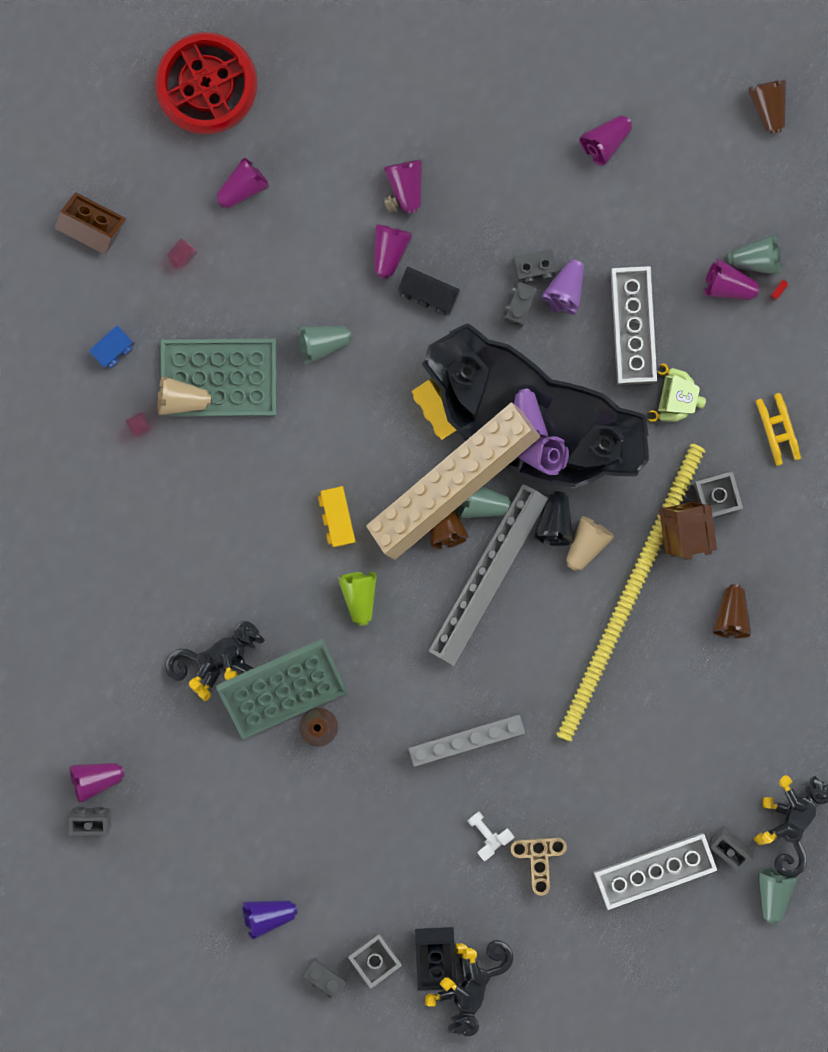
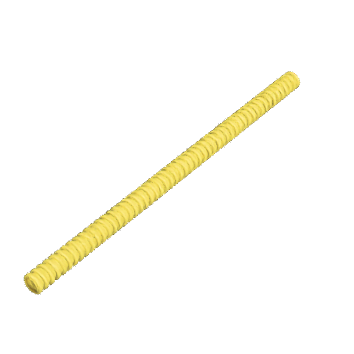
[556,444,706,742]

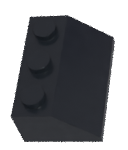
[398,266,460,316]

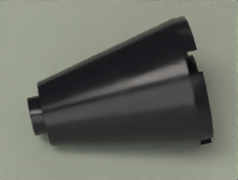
[535,491,573,546]

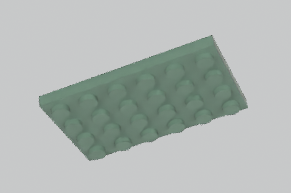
[161,339,277,417]
[216,638,348,739]

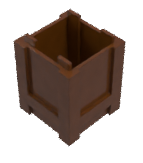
[659,501,717,560]

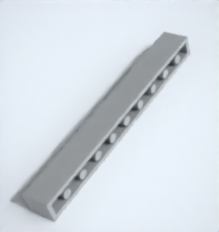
[428,484,548,666]

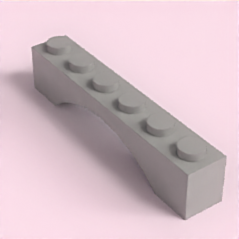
[409,715,525,767]

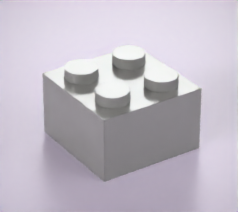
[693,471,743,517]
[348,932,402,989]

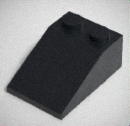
[415,927,456,991]

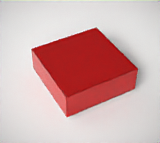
[770,280,788,301]

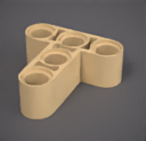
[510,837,567,896]

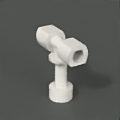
[467,811,515,862]

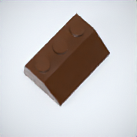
[54,192,126,254]

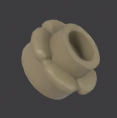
[384,195,400,213]

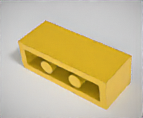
[411,378,457,440]
[318,486,356,548]

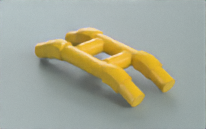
[756,393,801,466]

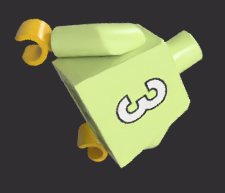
[648,363,706,422]

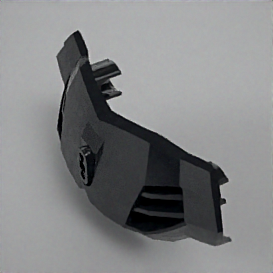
[422,323,649,488]

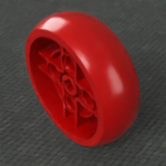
[155,32,258,135]

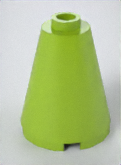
[338,572,377,626]

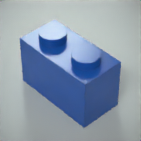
[89,325,134,369]

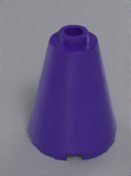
[242,901,297,940]

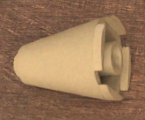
[157,376,211,415]
[566,516,614,571]

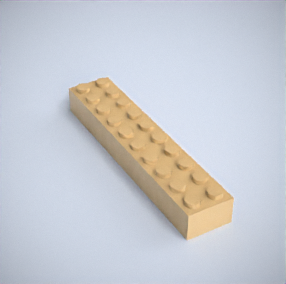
[366,402,540,560]

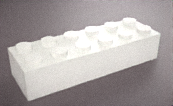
[611,266,657,385]
[594,833,717,910]

